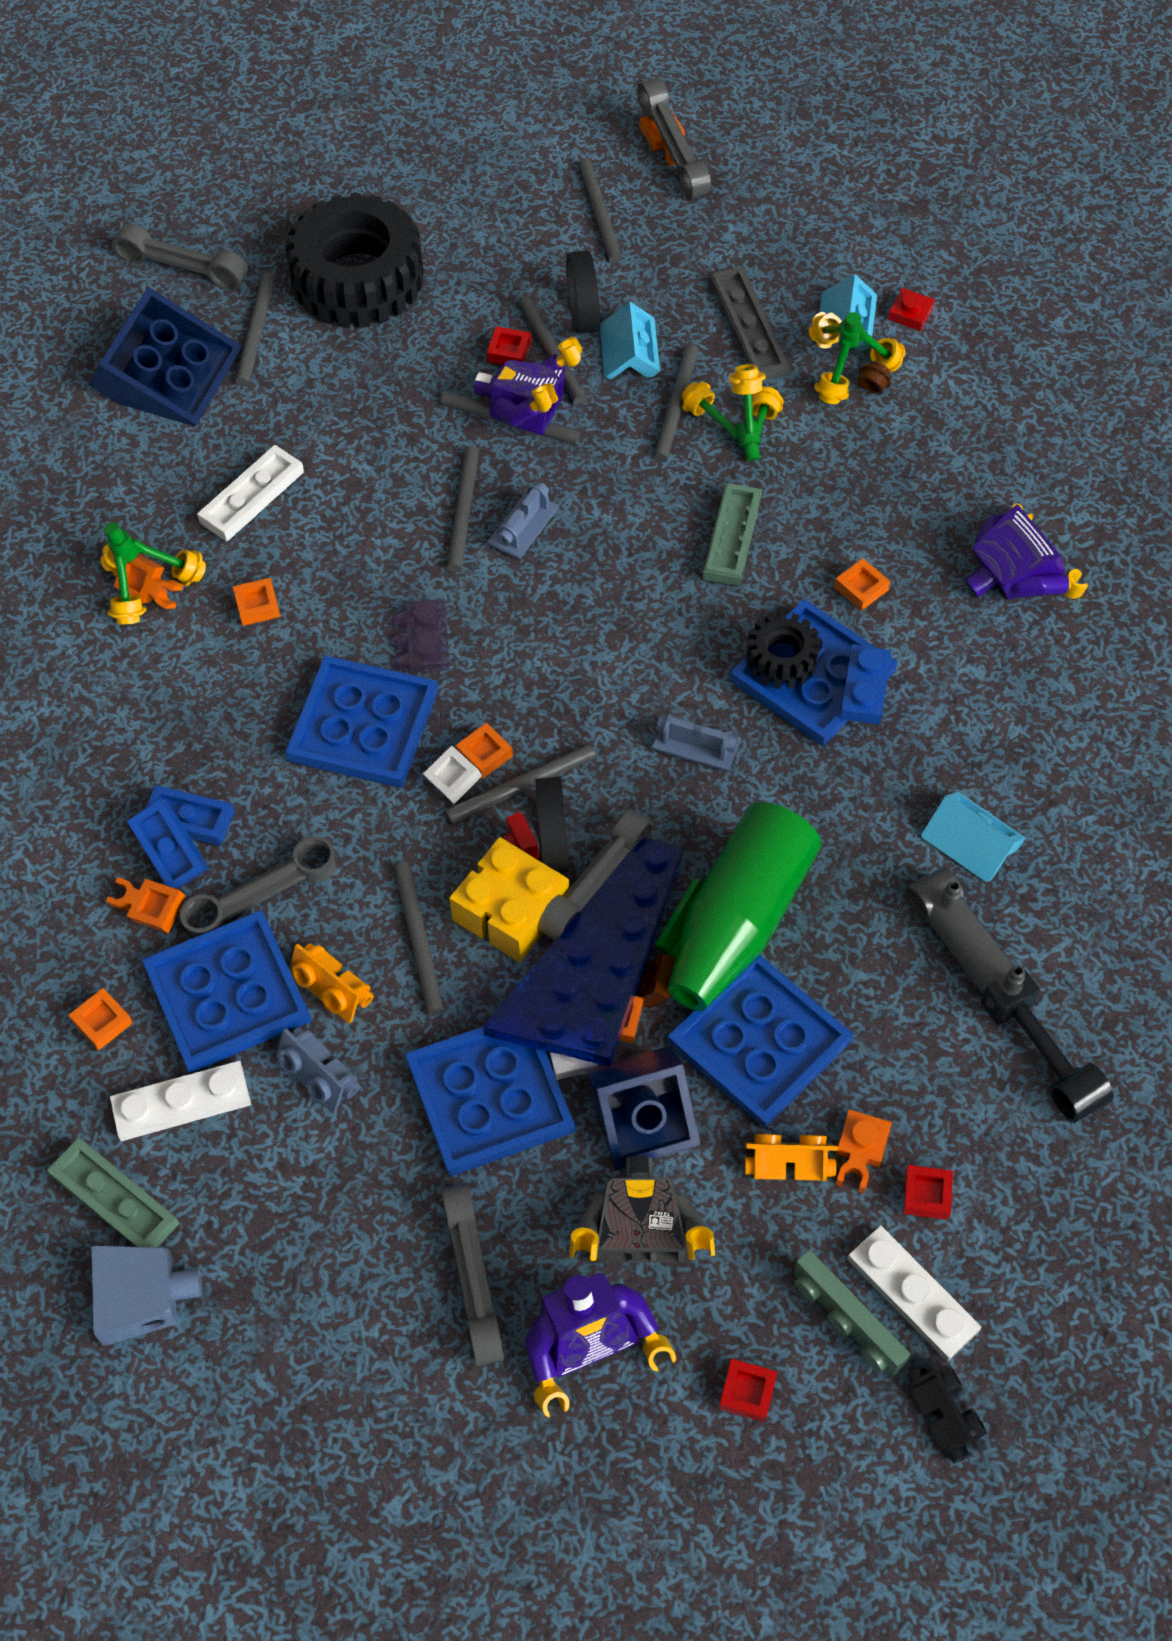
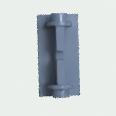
[487,483,559,560]
[652,713,741,772]
[275,1028,360,1114]

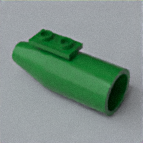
[655,802,822,1011]

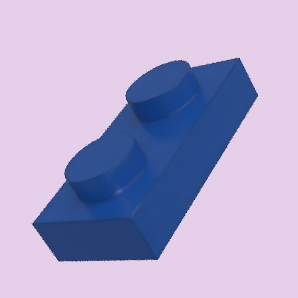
[840,644,891,725]
[145,785,235,846]
[127,799,209,889]

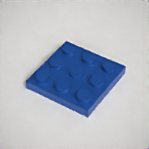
[729,599,898,747]
[285,655,439,788]
[142,910,312,1074]
[667,955,854,1129]
[405,1011,575,1177]

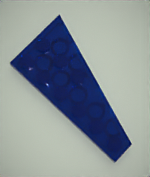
[483,838,683,1067]

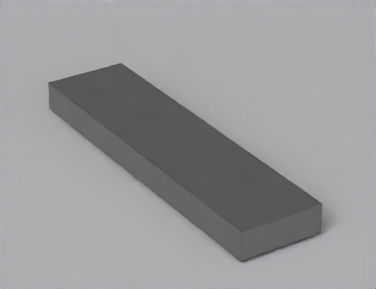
[709,266,790,381]

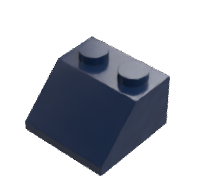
[586,1046,701,1170]

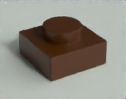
[636,953,675,1009]

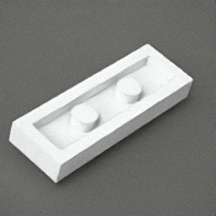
[197,445,304,542]
[110,1061,251,1141]
[847,1226,981,1362]

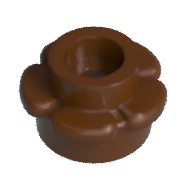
[857,361,892,395]

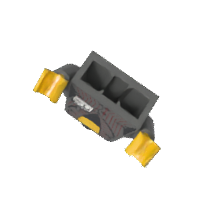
[569,1155,715,1263]

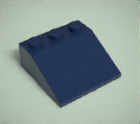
[89,287,243,426]

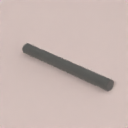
[578,158,622,263]
[235,272,275,386]
[518,296,587,406]
[653,344,699,462]
[441,390,581,445]
[447,445,479,572]
[444,744,596,825]
[393,862,445,1017]

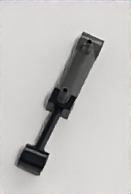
[905,868,1114,1123]

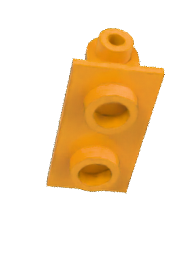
[289,943,374,1024]
[744,1134,838,1181]

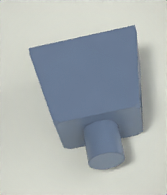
[92,1246,203,1346]

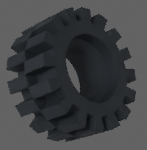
[746,612,821,689]

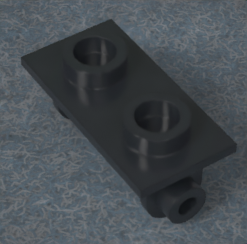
[907,1358,987,1464]

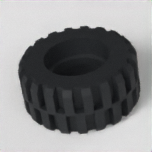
[285,193,424,328]

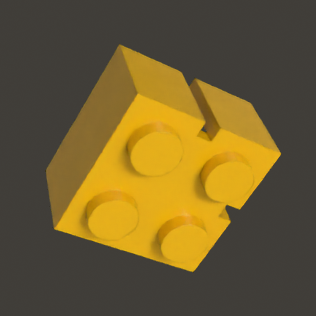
[449,837,569,963]

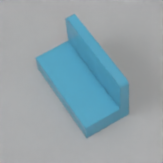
[815,274,877,351]
[600,301,660,379]
[922,792,1026,882]

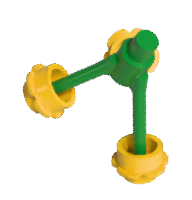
[809,312,905,404]
[681,364,784,462]
[100,522,206,624]

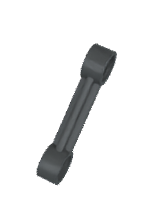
[637,77,711,200]
[112,223,248,291]
[537,809,654,944]
[180,836,337,939]
[441,1182,505,1367]

